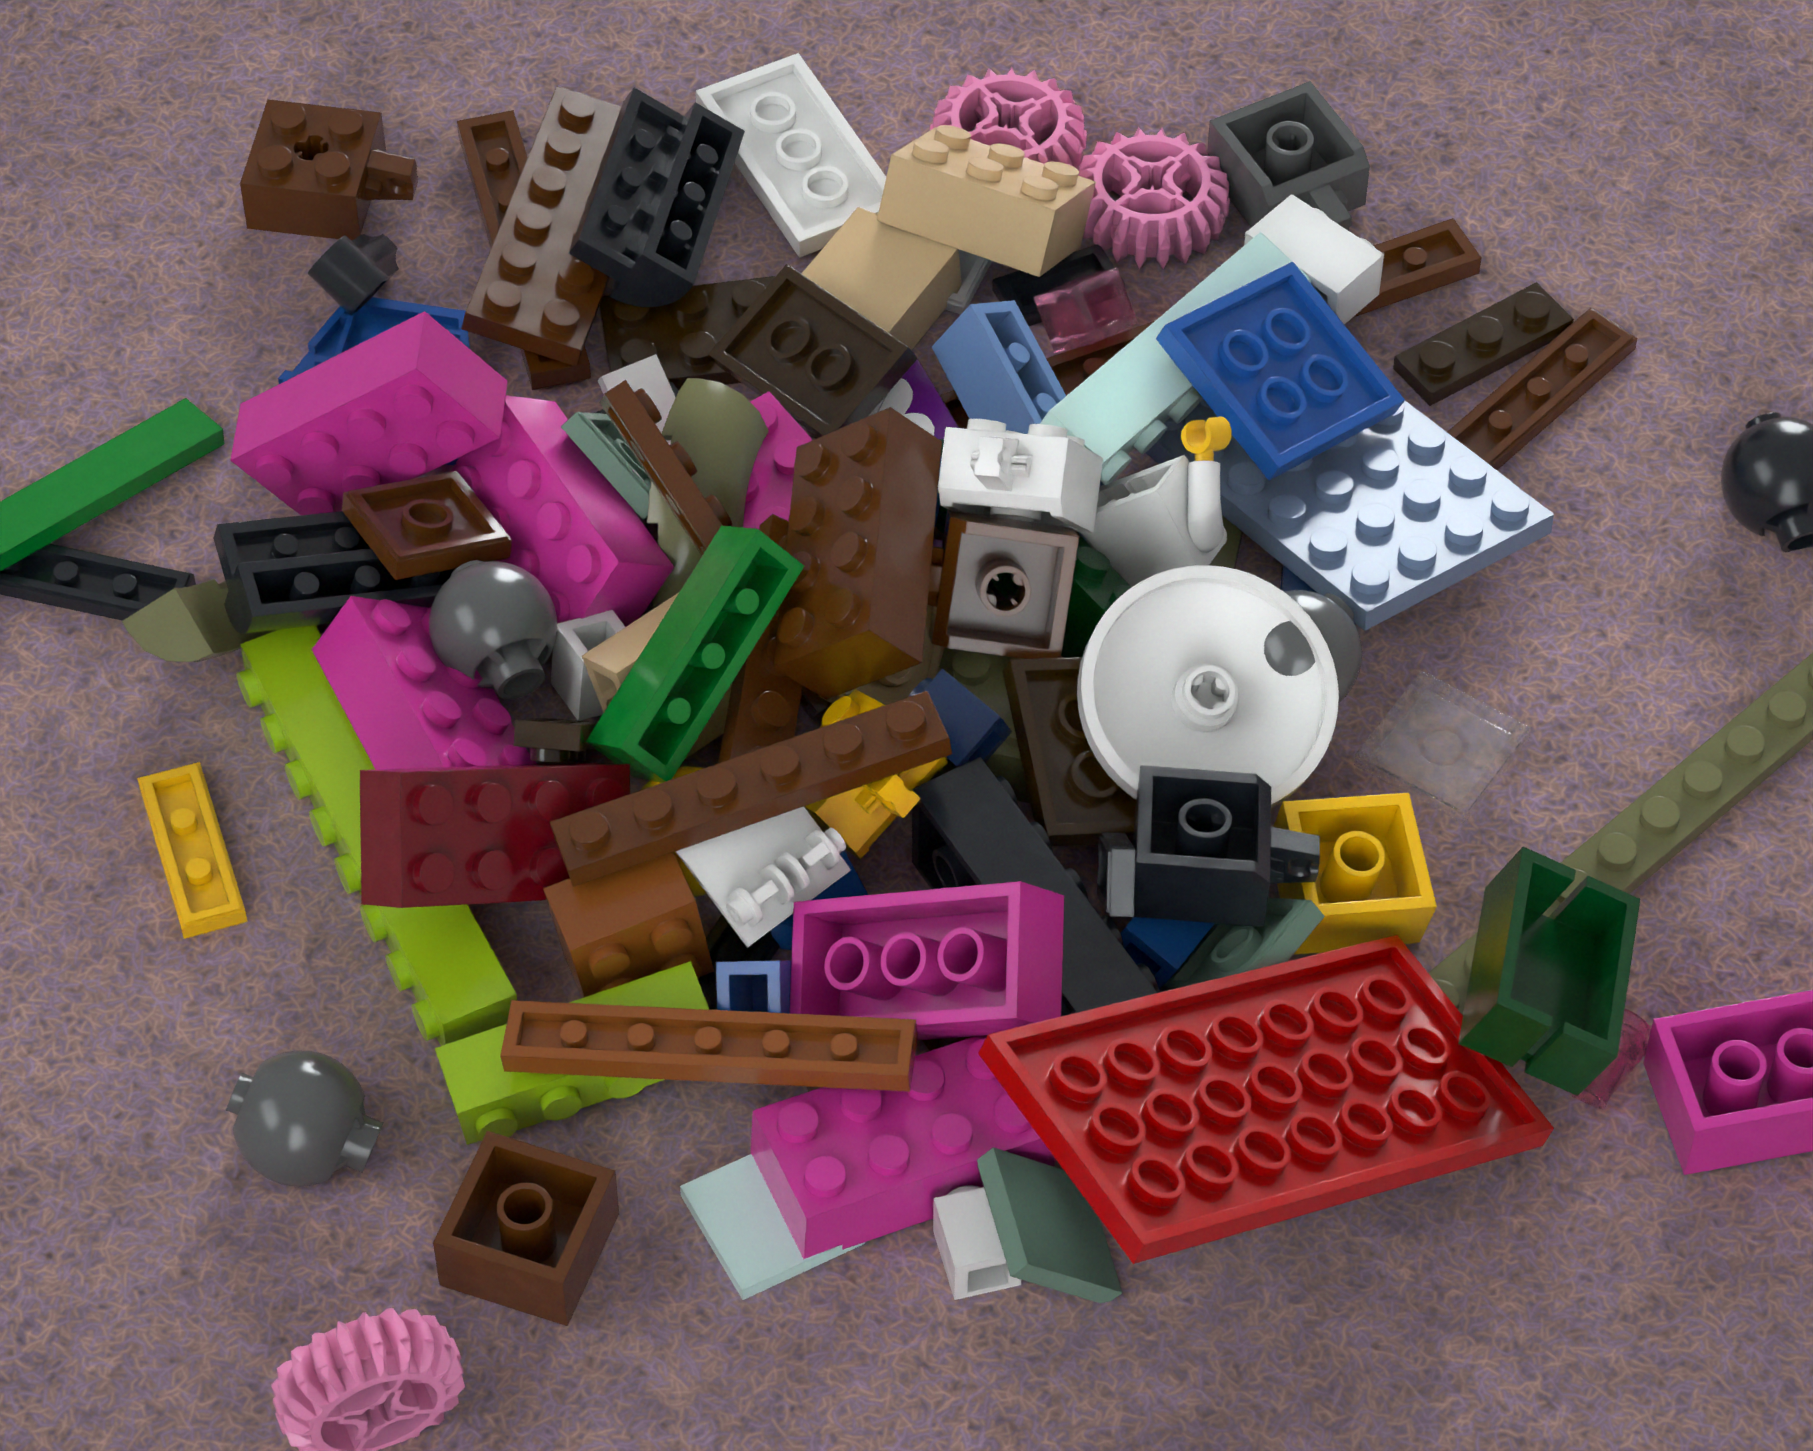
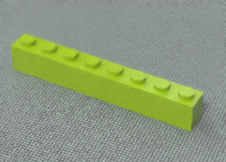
[236,625,517,1046]

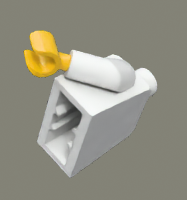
[1080,416,1232,587]

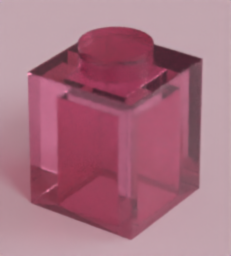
[1033,267,1138,353]

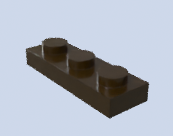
[1393,282,1574,406]
[513,718,598,763]

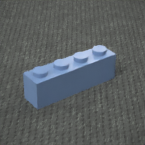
[932,300,1113,541]

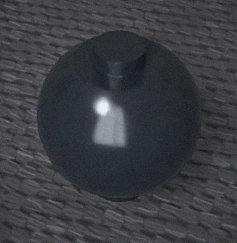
[1721,412,1813,552]

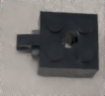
[1133,765,1320,927]

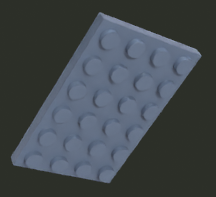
[1146,398,1554,631]

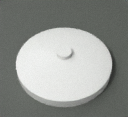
[1077,565,1339,808]

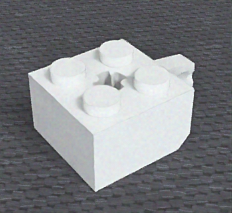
[938,419,1103,533]

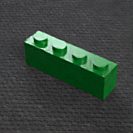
[586,526,804,783]

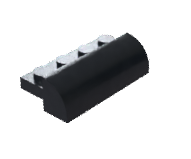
[568,87,745,307]
[213,511,456,634]

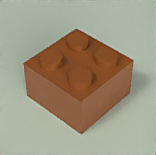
[543,852,714,998]

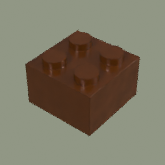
[433,1131,619,1326]

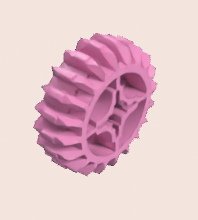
[930,67,1087,171]
[1078,127,1230,269]
[271,1308,465,1451]

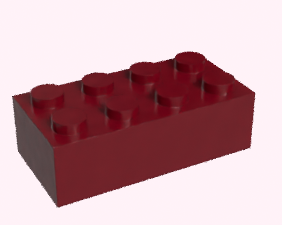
[360,762,630,908]

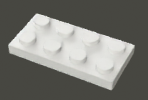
[696,53,886,258]

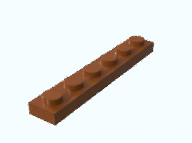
[500,1000,918,1092]

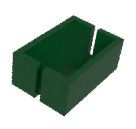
[1458,847,1640,1096]

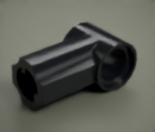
[308,234,399,316]

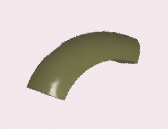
[647,378,769,609]
[122,579,276,662]

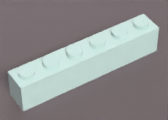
[1040,232,1313,486]

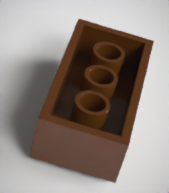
[773,407,942,700]

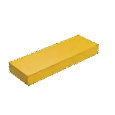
[137,762,248,939]

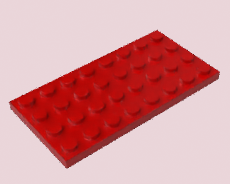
[978,935,1554,1264]

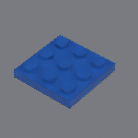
[1156,261,1405,481]

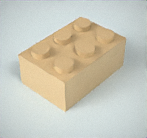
[877,125,1096,277]

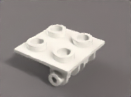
[675,806,851,948]

